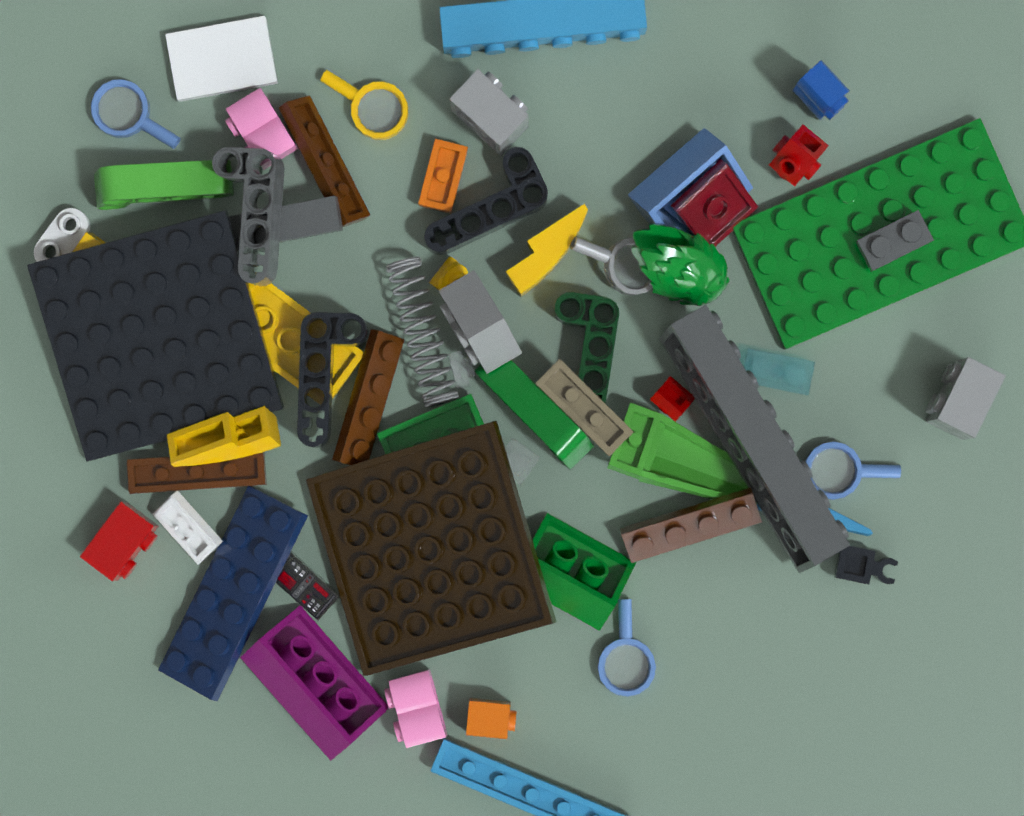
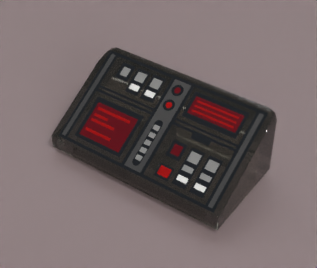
[276,550,340,621]

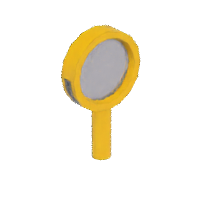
[320,70,408,140]

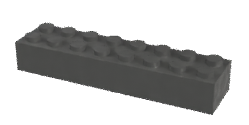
[659,305,850,573]

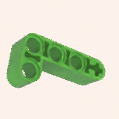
[94,160,234,210]

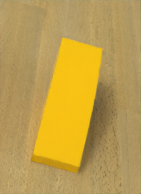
[506,204,588,297]
[167,406,281,467]

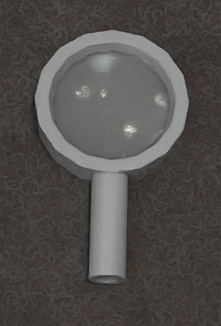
[570,237,653,295]

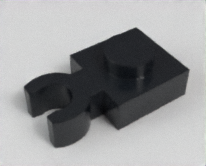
[834,546,898,585]

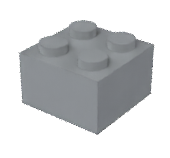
[449,69,528,156]
[439,270,522,374]
[925,357,1006,440]

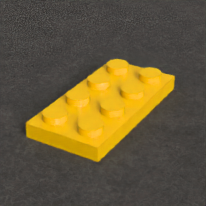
[248,272,364,405]

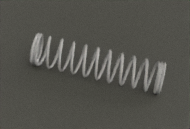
[385,257,459,407]

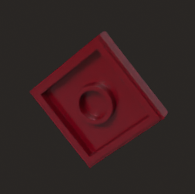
[671,159,758,247]

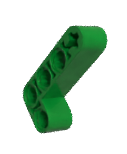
[474,360,594,470]

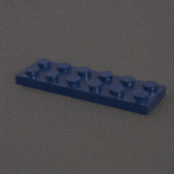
[158,486,308,701]

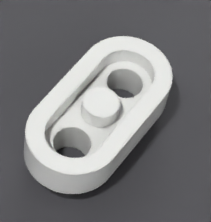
[34,208,90,262]

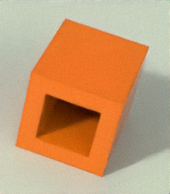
[466,698,517,739]

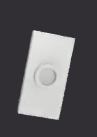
[153,491,223,565]

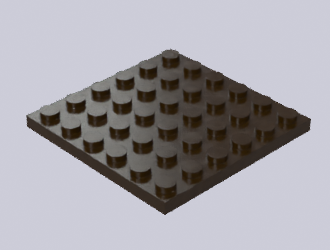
[306,421,557,677]

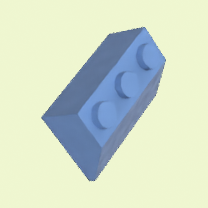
[628,128,753,235]

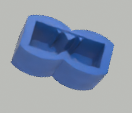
[792,60,850,120]

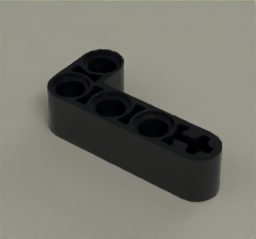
[424,147,548,256]
[297,312,369,448]

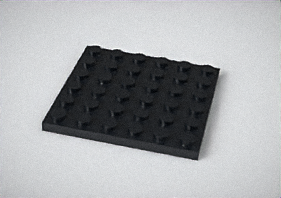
[27,210,284,462]

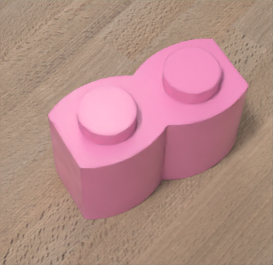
[225,88,298,170]
[384,669,448,748]

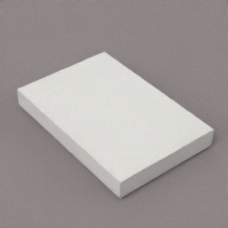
[165,16,278,102]

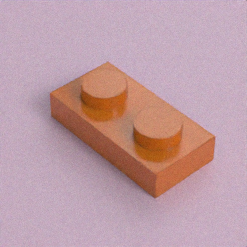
[418,139,468,214]

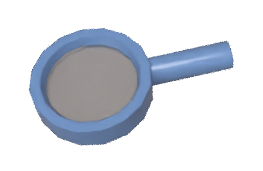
[91,79,181,149]
[805,442,901,500]
[597,599,656,697]

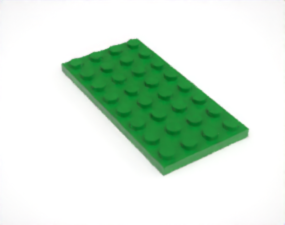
[733,118,1024,350]

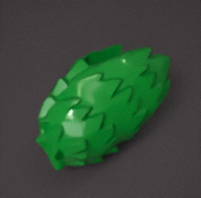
[631,224,730,306]

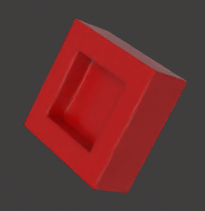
[650,376,695,422]

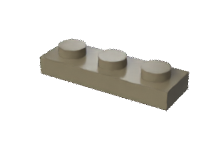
[535,359,634,456]

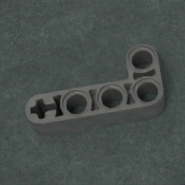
[212,147,285,286]

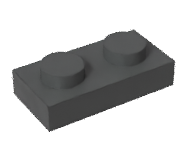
[856,210,934,272]

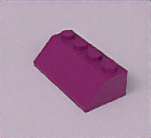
[240,605,389,761]

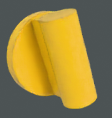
[429,256,468,290]

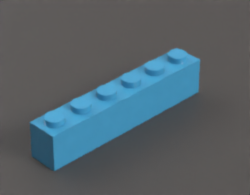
[439,0,647,58]

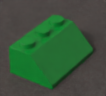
[532,513,636,631]

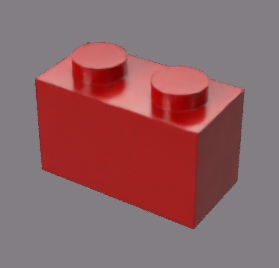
[80,501,159,582]

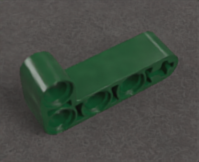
[554,292,619,404]

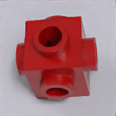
[769,124,829,187]

